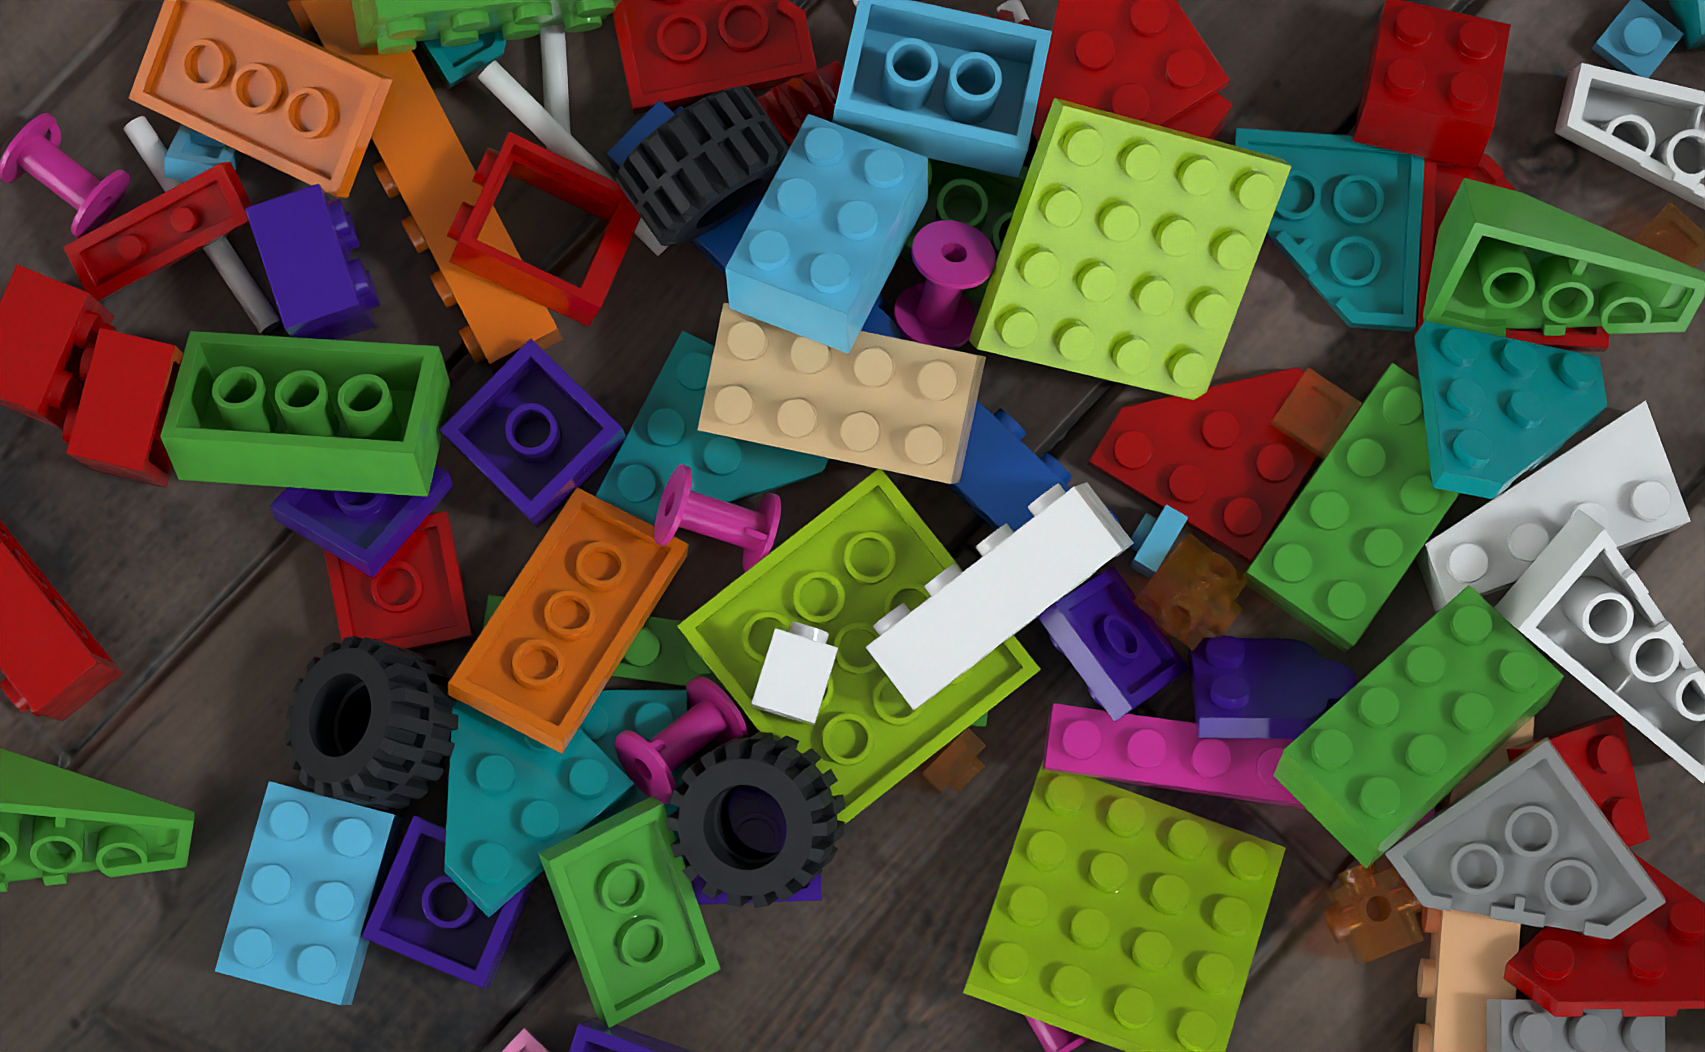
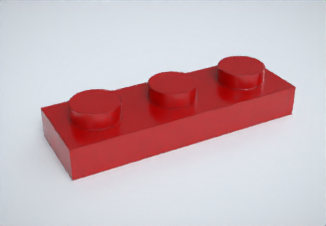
[63,161,252,302]

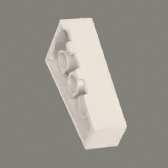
[1555,63,1705,210]
[1416,400,1690,612]
[866,482,1134,710]
[1494,509,1705,783]

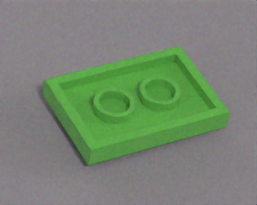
[538,796,720,1028]

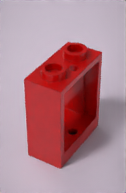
[447,132,641,327]

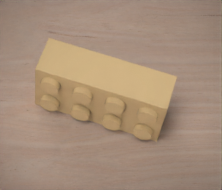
[698,303,986,484]

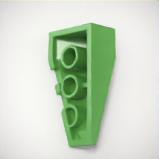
[1423,178,1705,337]
[0,748,195,892]

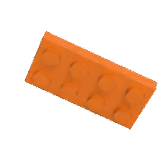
[128,0,393,198]
[448,487,689,754]

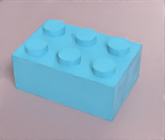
[832,0,1052,178]
[725,114,928,354]
[215,781,404,1005]

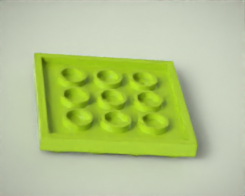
[969,98,1292,400]
[677,469,1041,824]
[963,760,1286,1052]

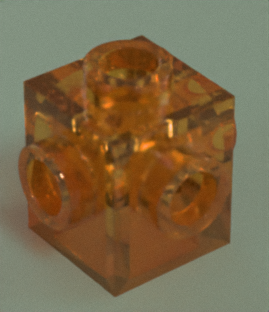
[1133,532,1250,650]
[1323,862,1424,964]

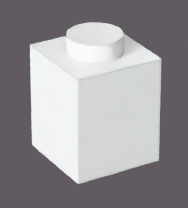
[752,622,838,726]

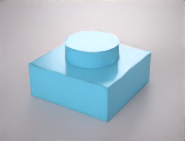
[1591,0,1684,78]
[164,124,243,181]
[1129,504,1188,579]

